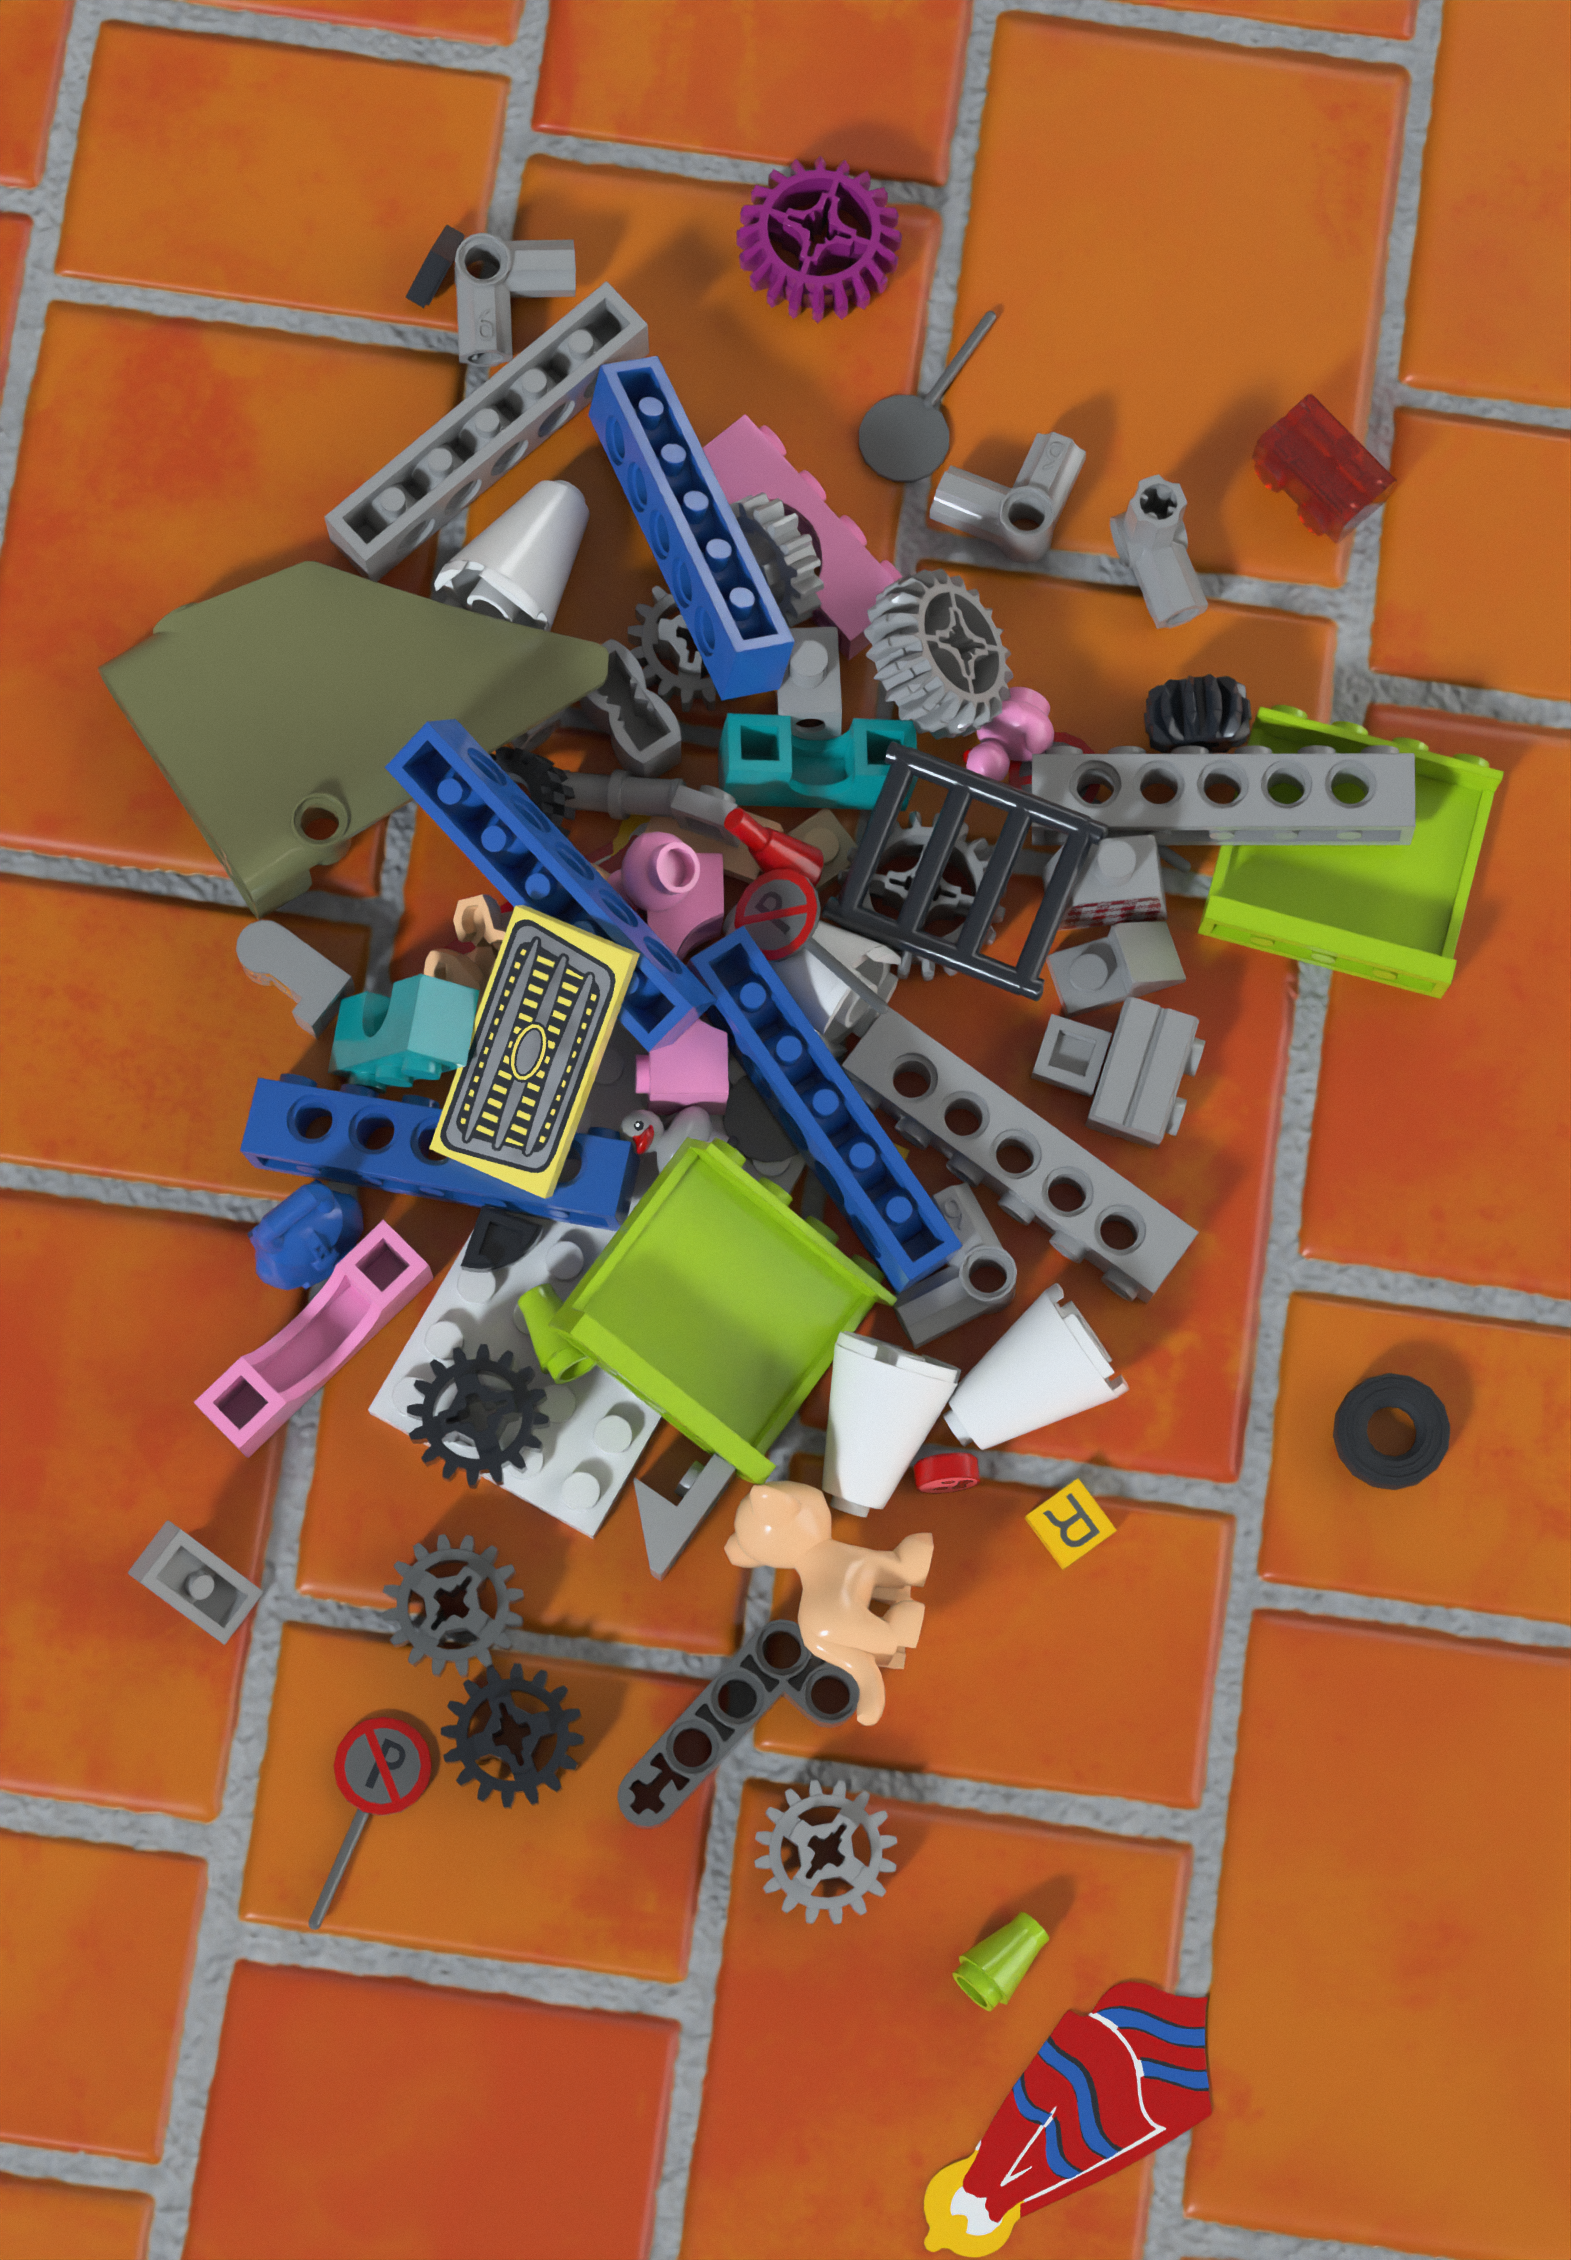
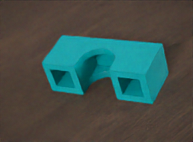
[718,713,918,811]
[328,974,480,1094]

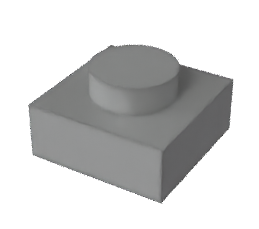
[670,784,741,848]
[1031,1014,1112,1097]

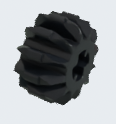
[1144,674,1252,754]

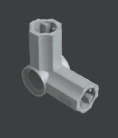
[454,233,576,367]
[930,432,1086,563]
[1110,474,1208,629]
[892,1182,1017,1349]

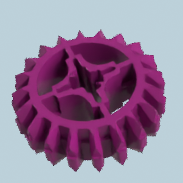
[736,155,902,324]

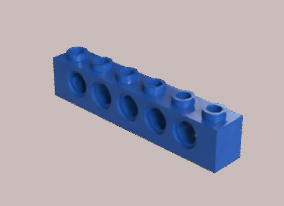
[589,356,795,701]
[385,719,717,1052]
[687,926,963,1296]
[240,1074,641,1232]

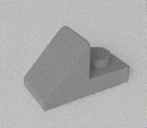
[1046,921,1186,1019]
[633,1453,736,1582]
[128,1520,264,1645]

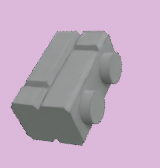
[1085,997,1206,1149]

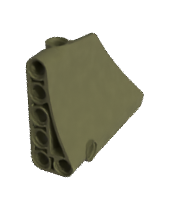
[98,561,609,920]

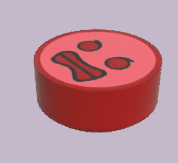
[913,1452,981,1494]

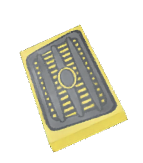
[429,905,640,1199]

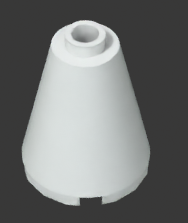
[434,480,590,632]
[722,905,901,1058]
[943,1283,1130,1450]
[822,1331,961,1518]

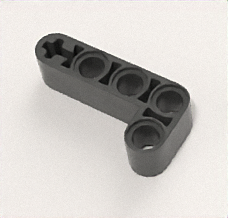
[617,1619,860,1829]

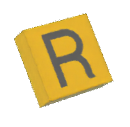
[1025,1478,1117,1570]

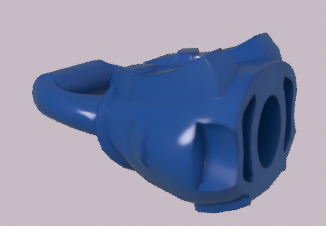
[247,1179,363,1291]

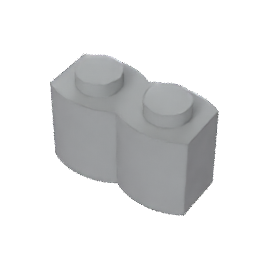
[579,639,682,778]

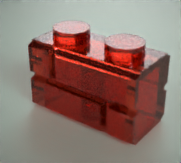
[1252,393,1397,544]

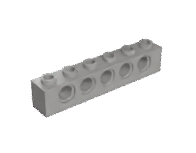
[324,281,649,582]
[1032,745,1416,845]
[841,1007,1199,1304]

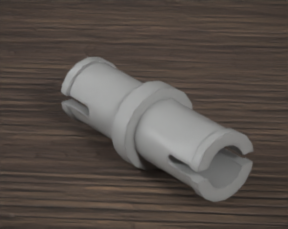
[562,769,687,820]

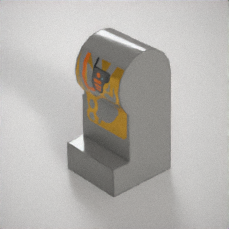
[236,920,356,1039]

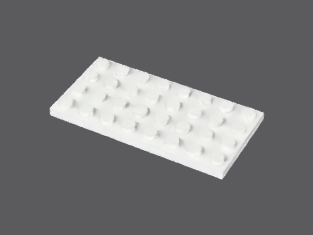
[368,1015,807,1539]

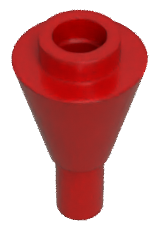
[724,808,824,887]

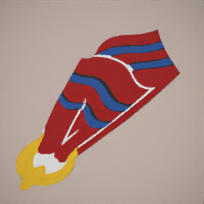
[924,1981,1212,2257]

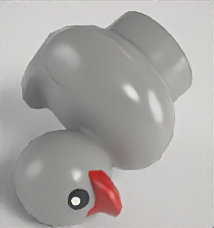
[619,1106,729,1173]

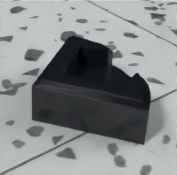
[405,225,465,308]
[461,1205,544,1273]

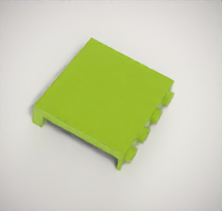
[1197,705,1504,999]
[548,1137,897,1485]

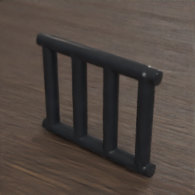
[822,741,1108,1001]

